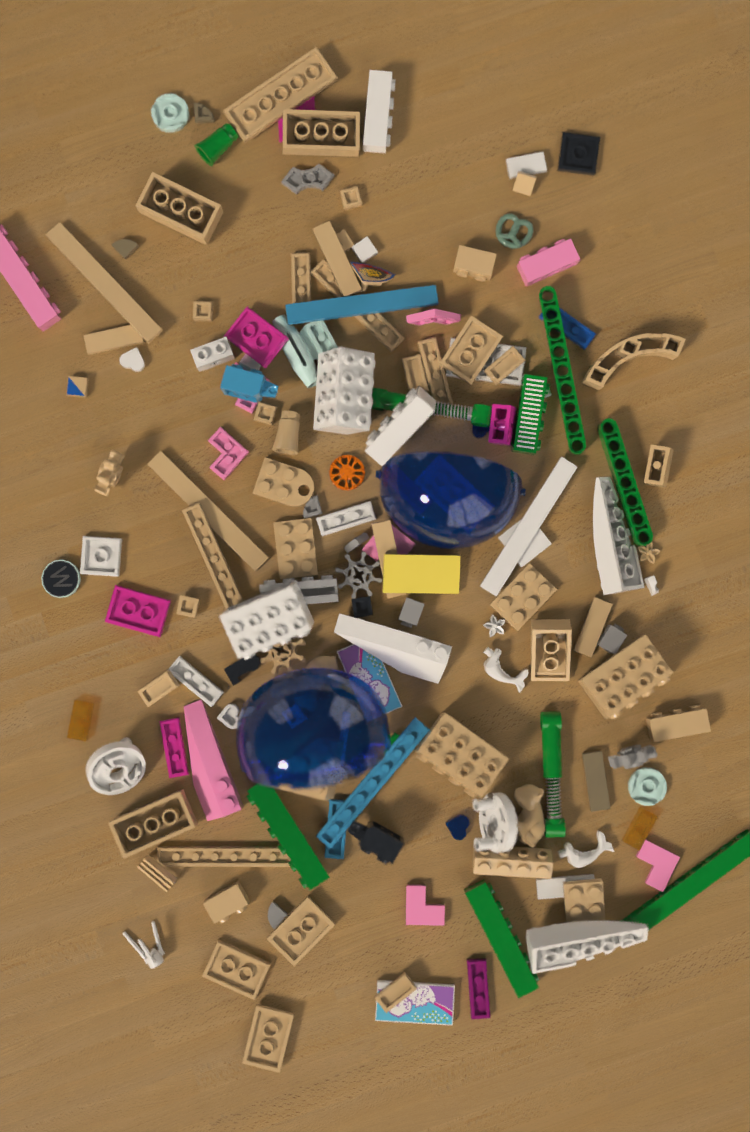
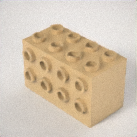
[578,635,673,720]
[415,713,509,798]

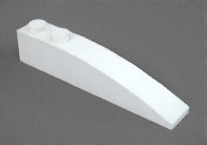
[593,477,644,595]
[334,614,452,684]
[526,921,648,974]

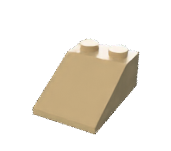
[531,619,572,681]

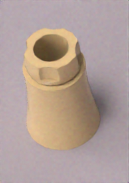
[272,411,300,455]

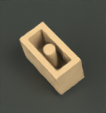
[453,245,496,282]
[644,445,673,487]
[203,881,250,924]

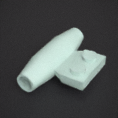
[272,315,338,388]

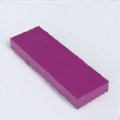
[467,958,491,1020]

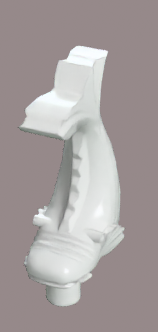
[483,647,529,693]
[558,830,614,868]

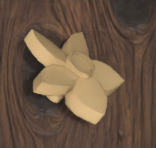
[638,542,660,564]

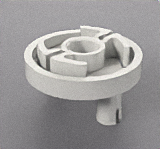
[86,737,146,795]
[473,792,518,853]

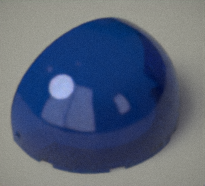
[236,668,391,789]

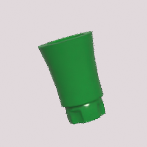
[194,123,238,166]

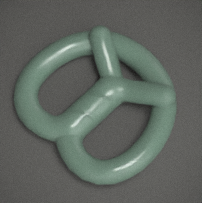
[496,213,534,249]

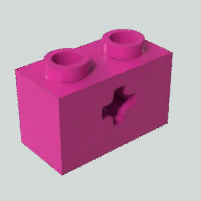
[488,404,517,446]

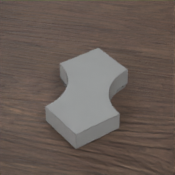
[281,163,334,195]

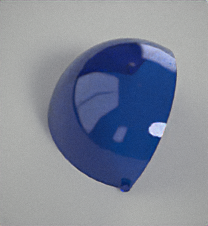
[375,452,526,549]

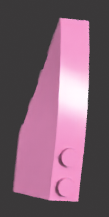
[184,699,244,821]

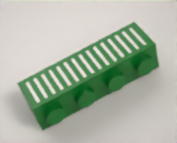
[511,374,550,455]

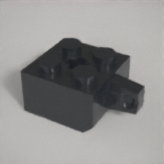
[348,820,404,865]

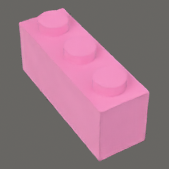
[517,239,580,287]

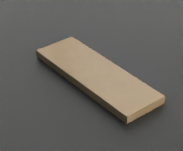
[223,47,338,143]

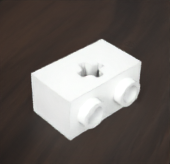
[190,337,235,372]

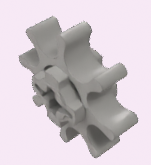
[335,552,382,599]
[608,745,658,769]

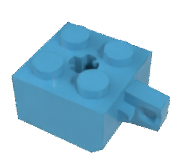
[220,364,279,403]

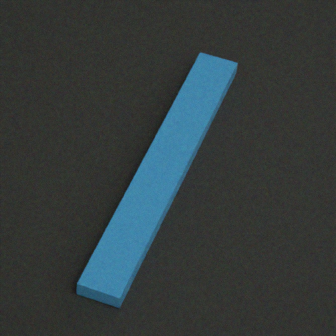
[285,285,439,325]
[316,717,430,849]

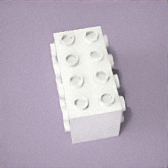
[313,347,375,435]
[220,580,314,659]

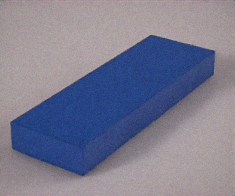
[538,308,596,350]

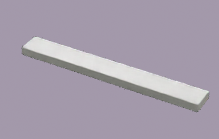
[480,457,577,596]

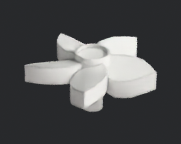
[483,614,505,637]

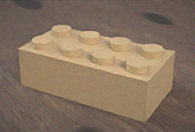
[283,109,360,157]
[135,172,223,245]
[108,789,198,859]

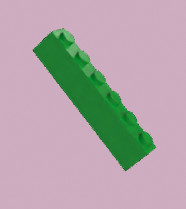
[246,778,330,891]
[464,879,540,999]

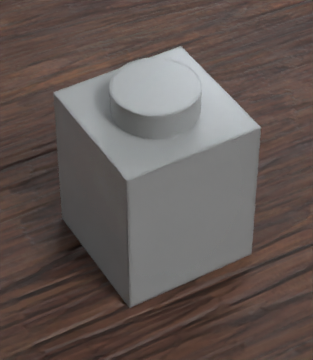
[398,597,424,628]
[597,624,627,655]

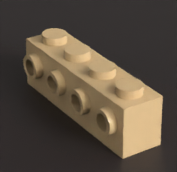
[472,847,553,879]

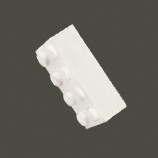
[365,386,436,466]

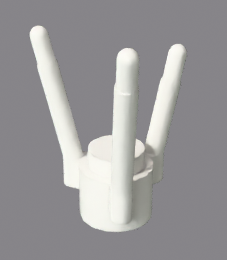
[123,921,165,969]

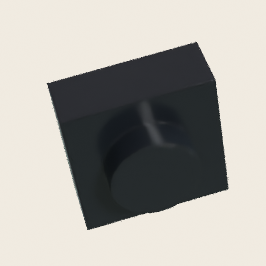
[351,596,373,618]

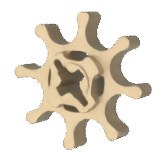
[94,450,125,497]
[260,638,306,675]

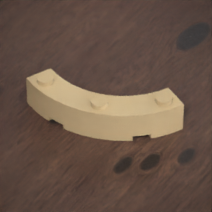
[581,333,686,390]

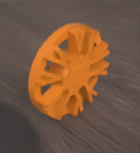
[329,455,365,491]

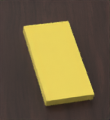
[382,554,461,594]

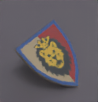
[349,262,395,294]

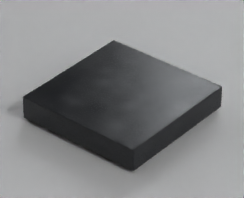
[557,132,600,176]

